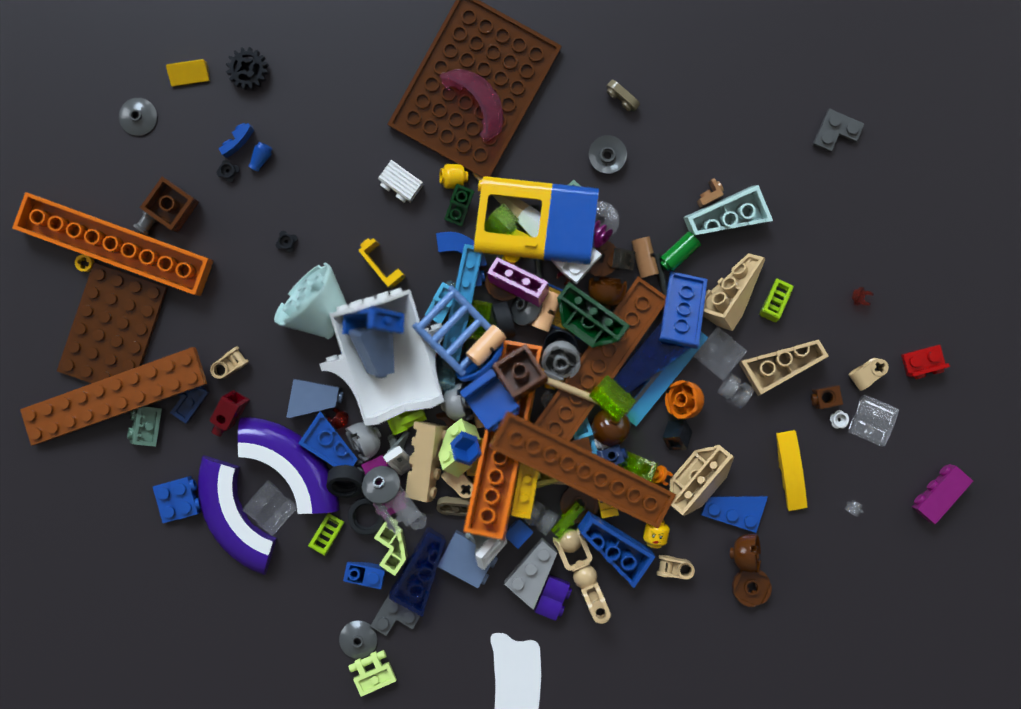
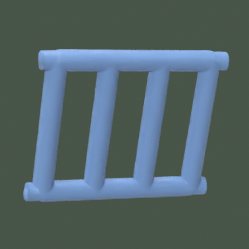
[412,285,492,376]

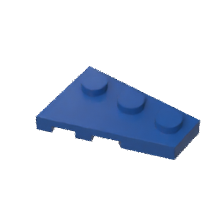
[298,411,358,467]
[701,496,768,533]

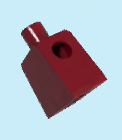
[210,390,250,437]

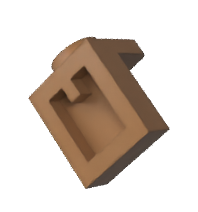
[697,178,724,208]

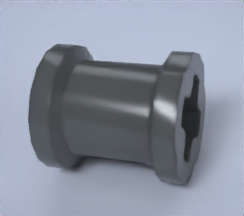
[133,211,158,236]

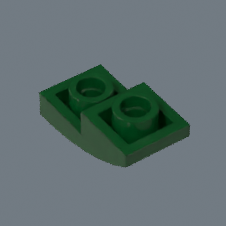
[444,184,475,226]

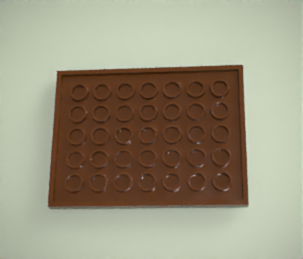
[387,0,562,178]

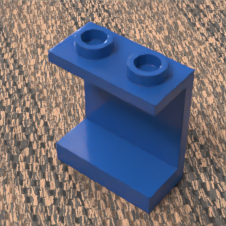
[342,307,404,335]
[460,369,521,432]

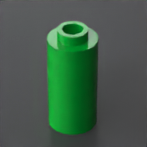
[660,231,701,271]

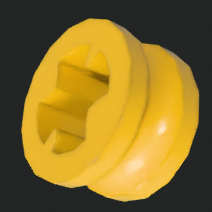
[75,254,95,272]

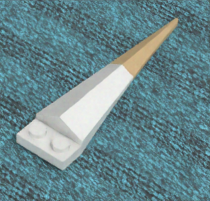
[473,173,602,285]

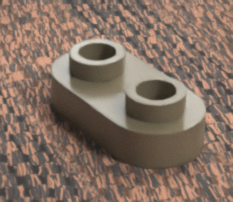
[606,80,640,111]
[436,496,470,516]

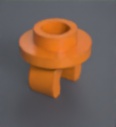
[652,465,673,486]

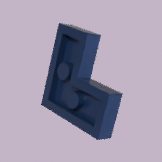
[170,386,210,424]

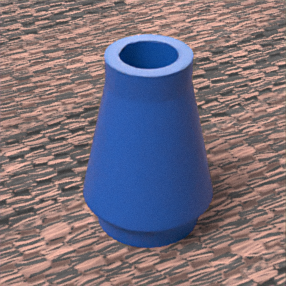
[249,141,272,172]

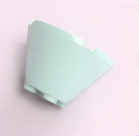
[274,263,347,339]

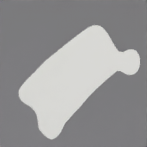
[490,633,541,709]

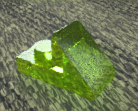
[623,451,658,482]

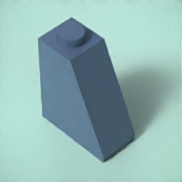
[349,327,395,378]
[286,379,344,418]

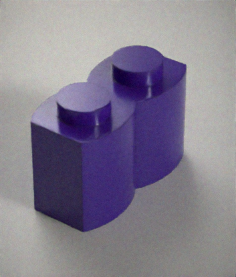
[534,574,572,621]

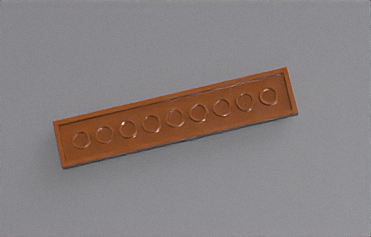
[534,276,666,441]
[20,347,207,446]
[489,411,676,528]

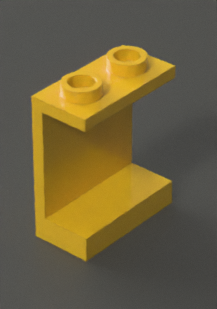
[358,238,406,289]

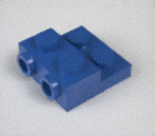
[153,476,201,523]

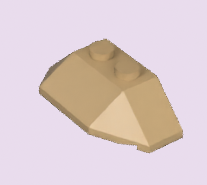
[670,445,734,516]

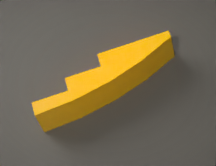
[776,430,808,511]

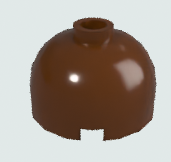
[588,277,627,309]
[591,407,631,446]
[730,534,761,573]

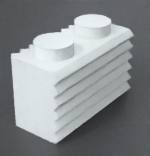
[378,160,424,203]

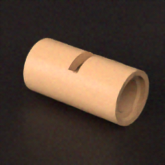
[531,291,559,332]
[465,325,506,367]

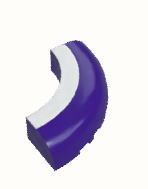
[238,417,340,514]
[198,455,277,575]

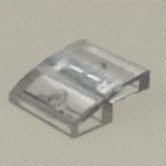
[694,326,747,381]
[848,394,899,447]
[243,480,297,536]

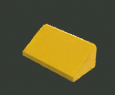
[166,59,210,87]

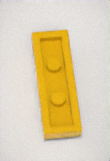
[511,462,539,519]

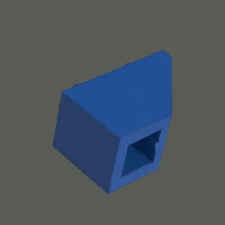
[343,562,386,589]

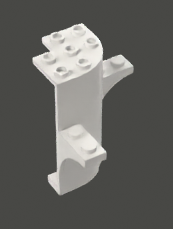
[320,288,445,426]

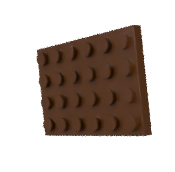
[57,263,168,383]

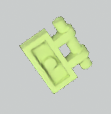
[349,650,397,697]

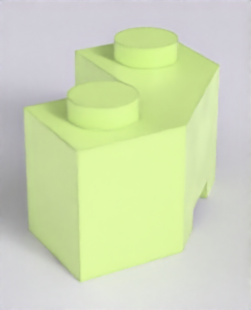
[438,418,481,477]
[374,519,408,576]

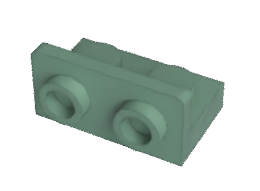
[127,406,162,447]

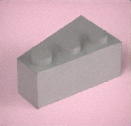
[504,538,557,610]

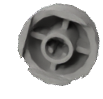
[541,340,581,380]
[441,383,474,421]
[345,422,381,462]

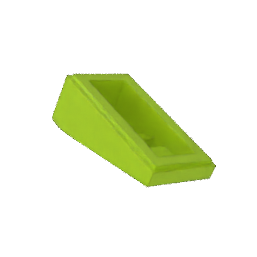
[759,278,794,323]
[308,513,345,556]

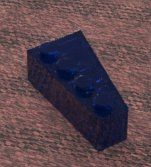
[611,323,691,396]
[389,527,445,617]

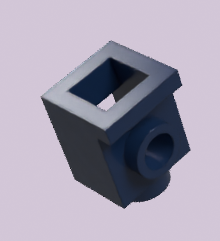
[596,444,629,467]

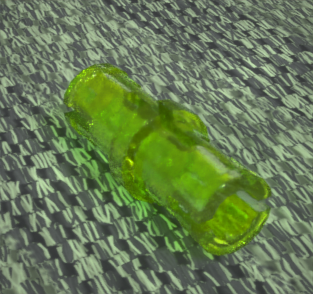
[550,501,585,538]

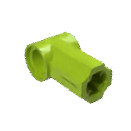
[387,409,427,436]

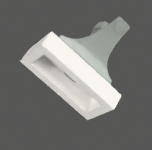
[383,431,412,476]
[465,533,507,570]

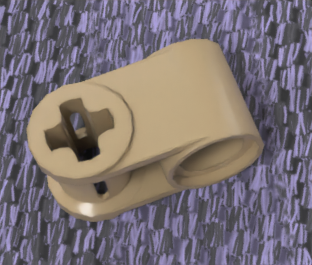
[210,346,249,379]
[849,358,889,391]
[441,471,474,498]
[656,555,695,579]

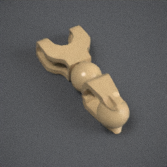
[553,527,610,624]

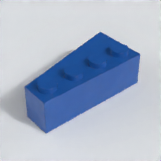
[578,511,655,588]

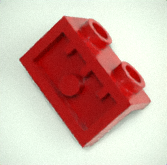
[901,345,950,379]

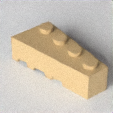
[739,340,829,396]
[405,422,448,502]

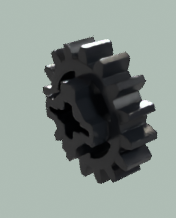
[226,47,269,90]

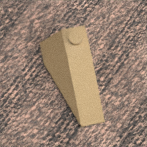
[703,253,765,331]

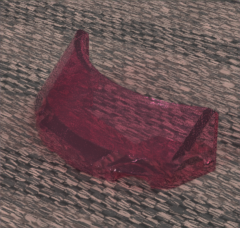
[439,69,503,143]

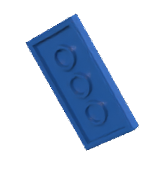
[659,271,708,349]

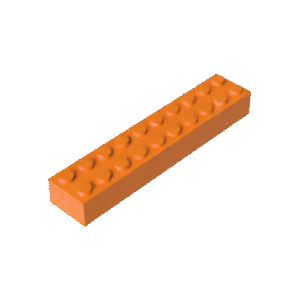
[12,192,214,296]
[464,340,544,541]

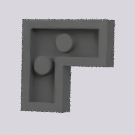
[813,108,864,152]
[370,592,423,636]

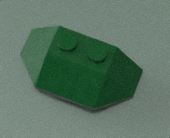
[557,282,630,348]

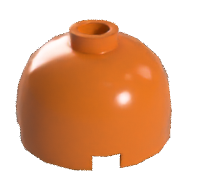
[665,380,705,419]

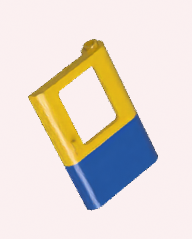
[474,176,599,265]

